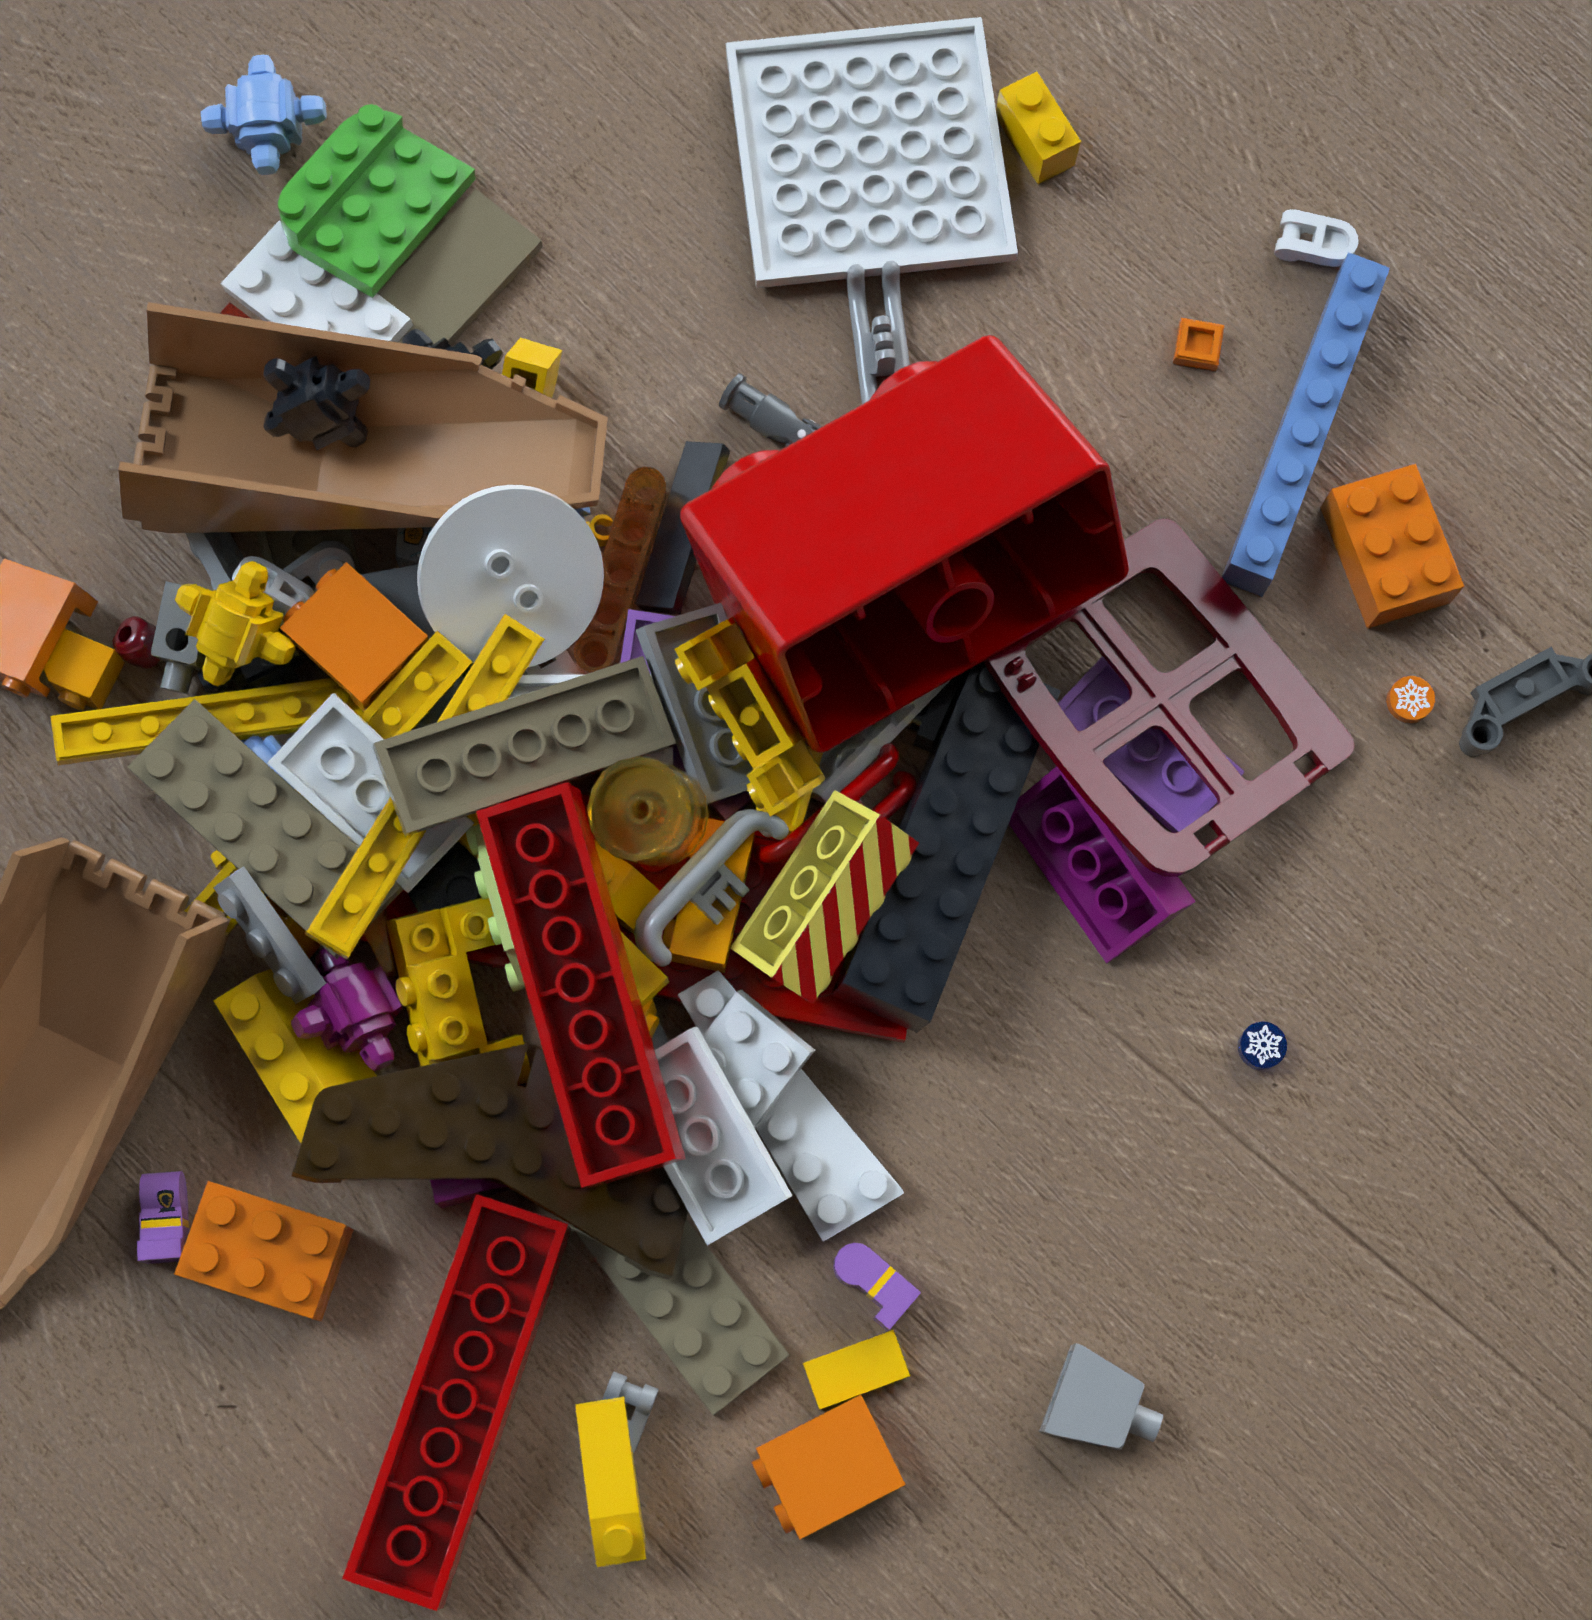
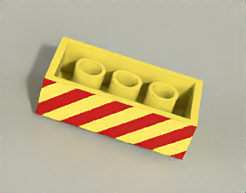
[730,790,919,1004]

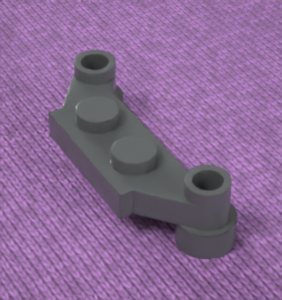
[1459,647,1592,757]

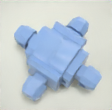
[201,55,327,175]

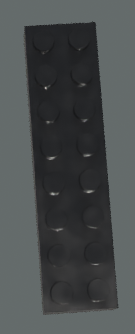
[831,661,1060,1033]

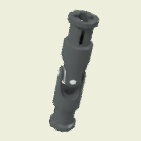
[719,373,822,447]

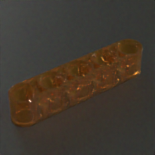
[574,467,667,674]

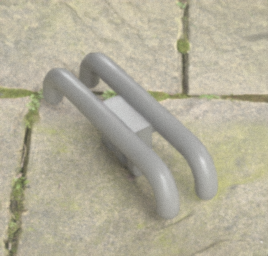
[847,260,910,404]
[634,809,789,966]

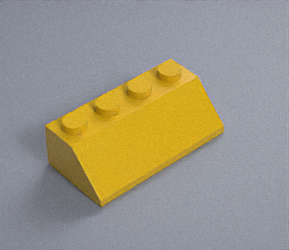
[213,969,377,1143]

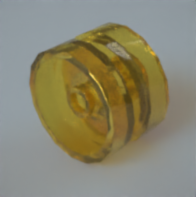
[587,756,709,867]

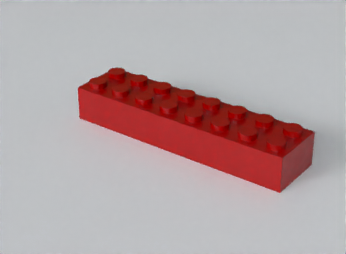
[476,782,686,1188]
[342,1194,572,1611]

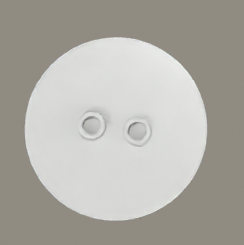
[417,485,604,668]

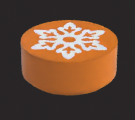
[1386,676,1435,723]

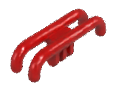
[754,743,917,882]

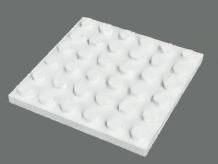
[726,17,1018,288]

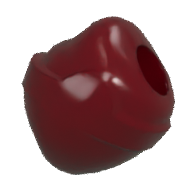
[112,616,160,669]

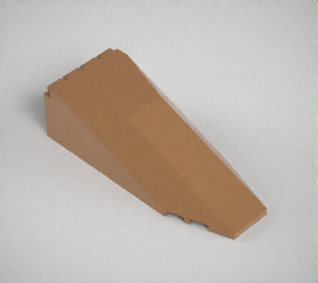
[118,302,608,533]
[0,837,230,1311]

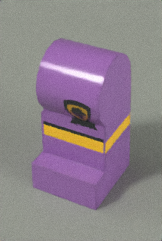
[137,1171,189,1264]
[833,1243,921,1332]

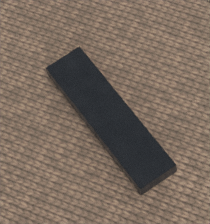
[635,441,731,615]

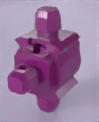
[291,948,404,1071]

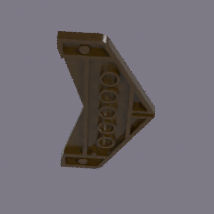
[291,1043,688,1280]

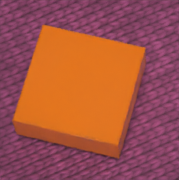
[1173,318,1224,371]

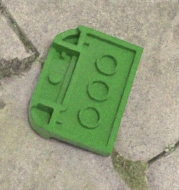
[278,104,475,298]

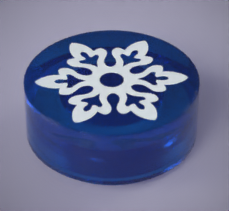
[1238,1021,1287,1070]

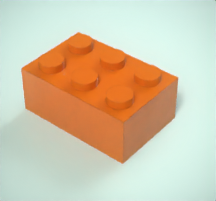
[1320,464,1464,629]
[174,1181,354,1322]

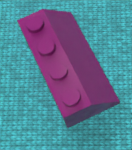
[1009,766,1196,964]

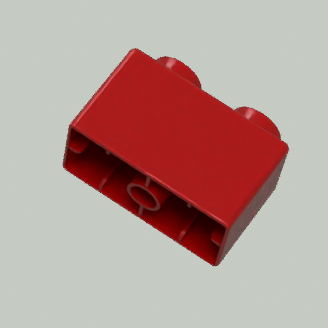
[680,335,1129,753]

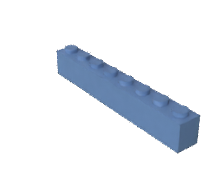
[1222,252,1390,597]

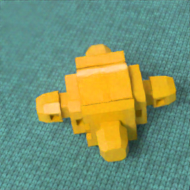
[175,561,296,686]

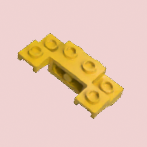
[674,616,826,817]
[386,898,530,1085]

